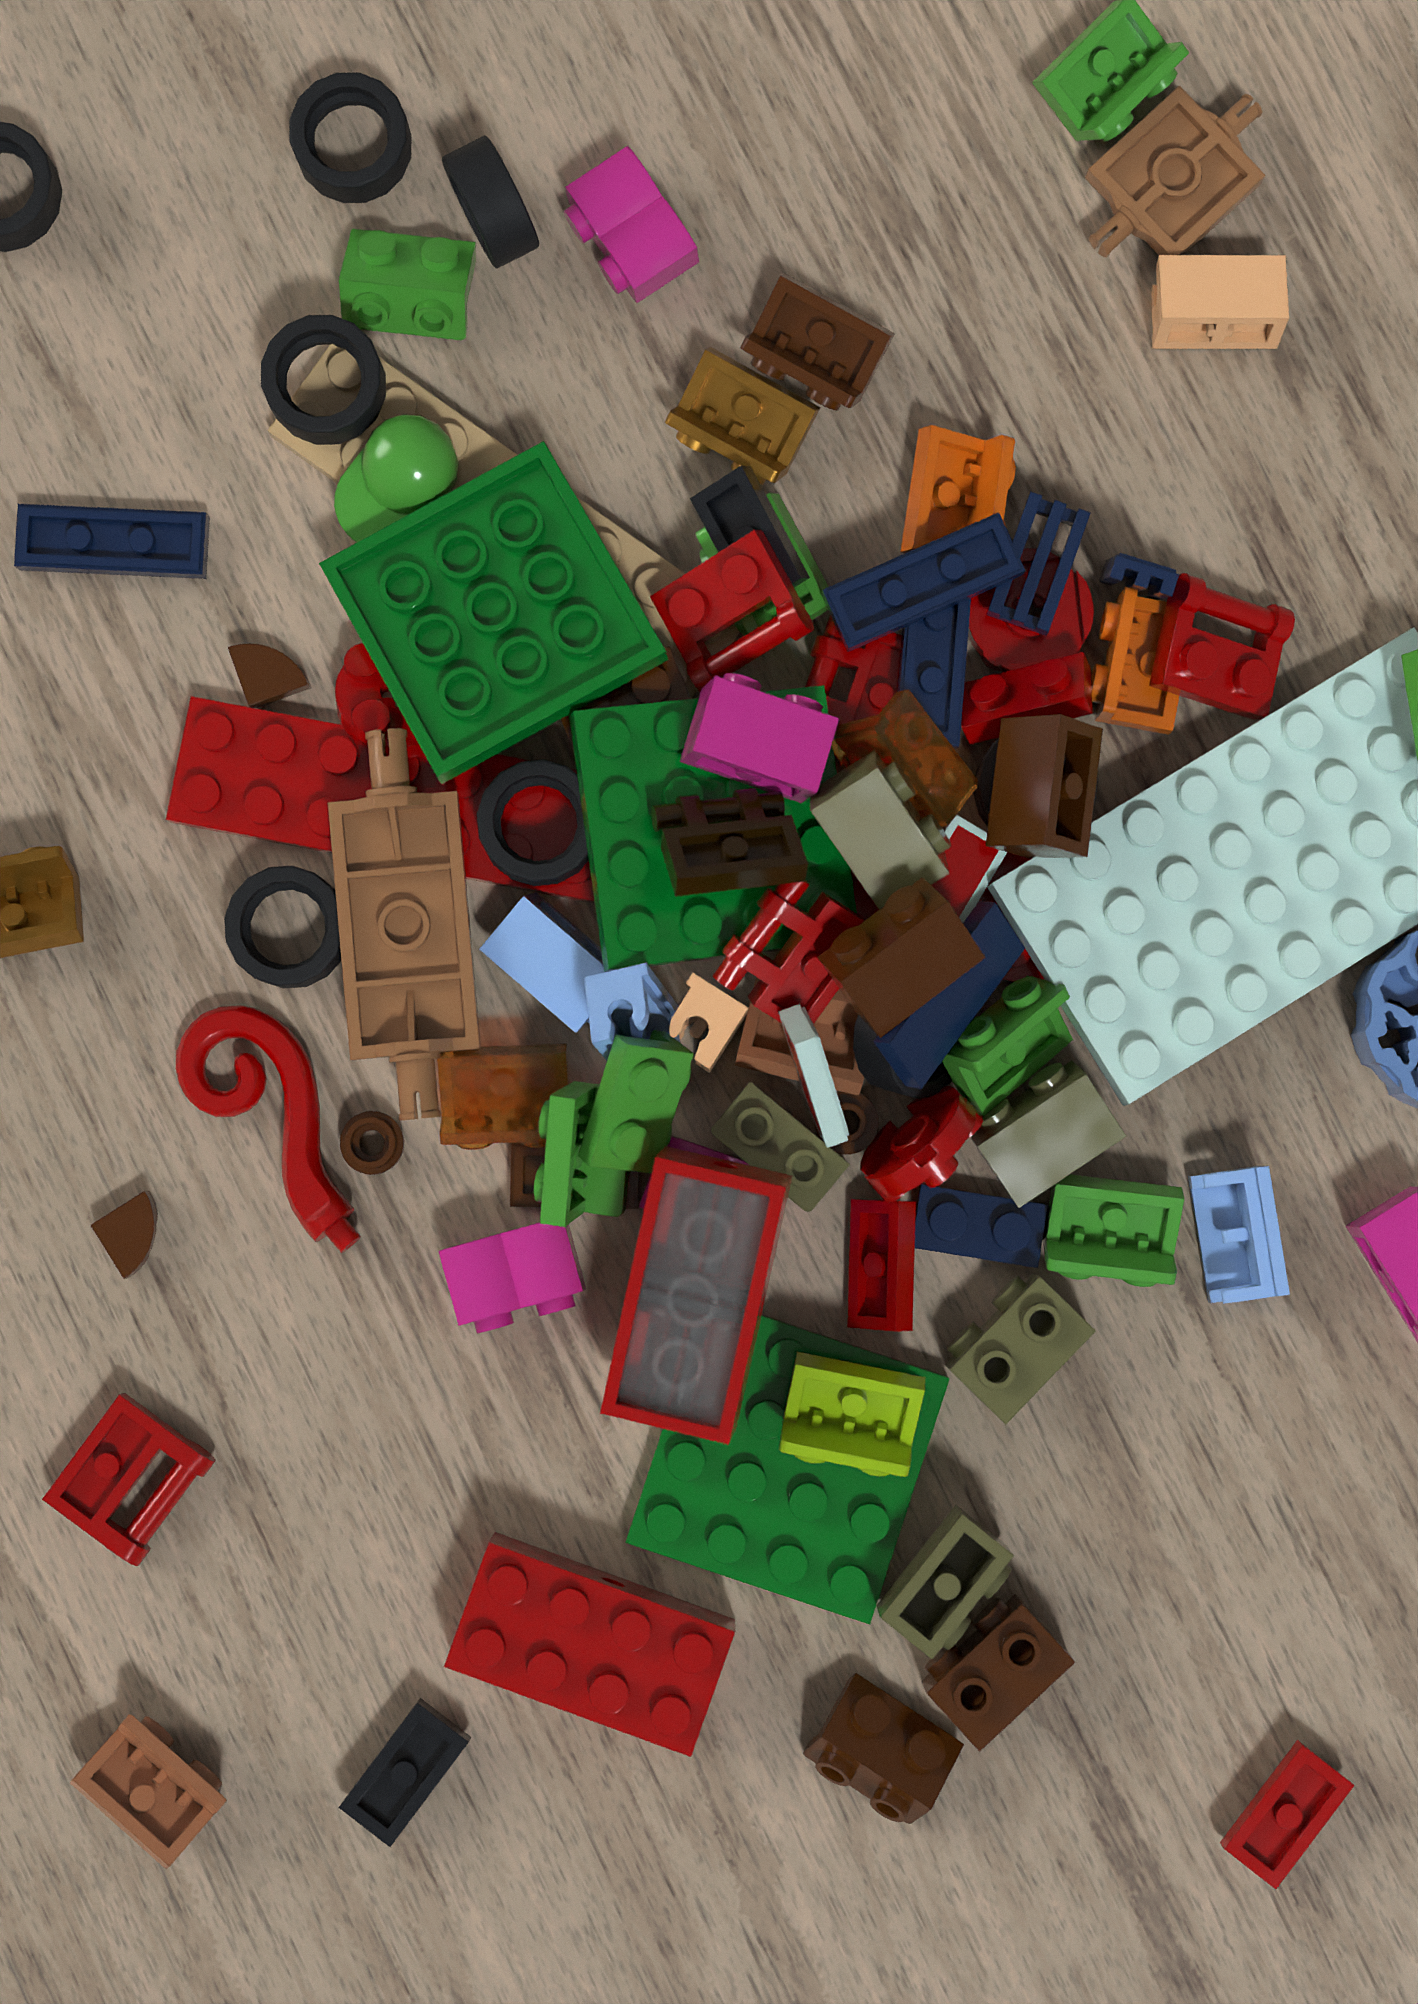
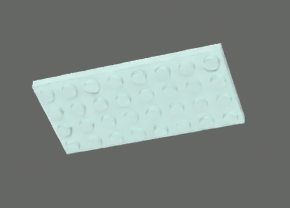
[987,627,1418,1106]

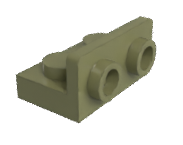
[711,1081,850,1212]

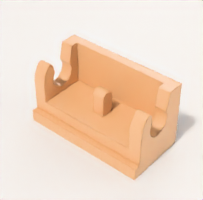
[1151,255,1289,349]
[669,973,748,1073]

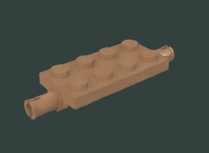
[328,728,481,1121]

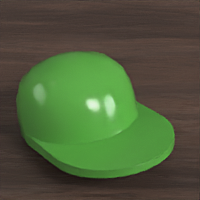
[334,414,459,542]

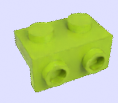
[779,1352,925,1477]

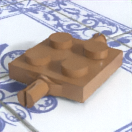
[1085,85,1266,258]

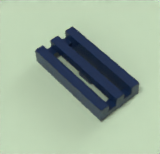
[986,491,1091,636]
[1099,553,1179,600]

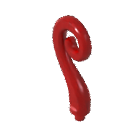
[176,1005,361,1253]

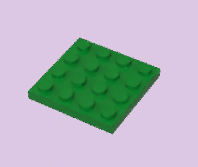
[319,441,668,784]
[569,685,857,972]
[625,1315,950,1625]

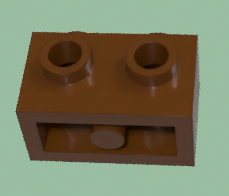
[985,714,1103,858]
[817,877,986,1038]
[921,1594,1076,1752]

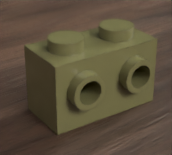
[810,750,951,910]
[970,1060,1126,1208]
[945,1274,1096,1424]
[876,1505,1014,1659]

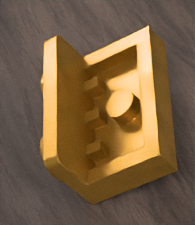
[665,347,821,485]
[0,846,84,958]

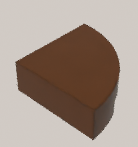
[228,643,311,708]
[91,1191,158,1279]

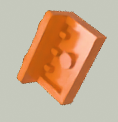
[900,425,1016,554]
[1092,586,1179,735]

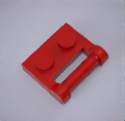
[650,530,814,693]
[1149,573,1295,720]
[42,1392,216,1566]

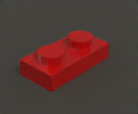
[961,652,1092,744]
[847,1199,916,1332]
[1220,1740,1355,1889]

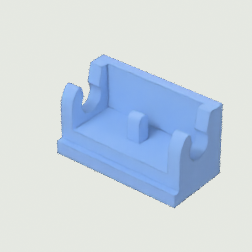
[479,892,604,1033]
[584,963,680,1061]
[1188,1166,1290,1304]

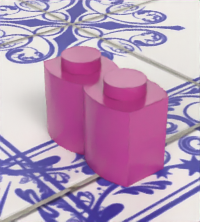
[563,146,699,303]
[438,1222,586,1333]

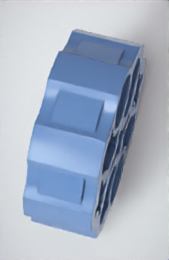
[1351,930,1418,1108]

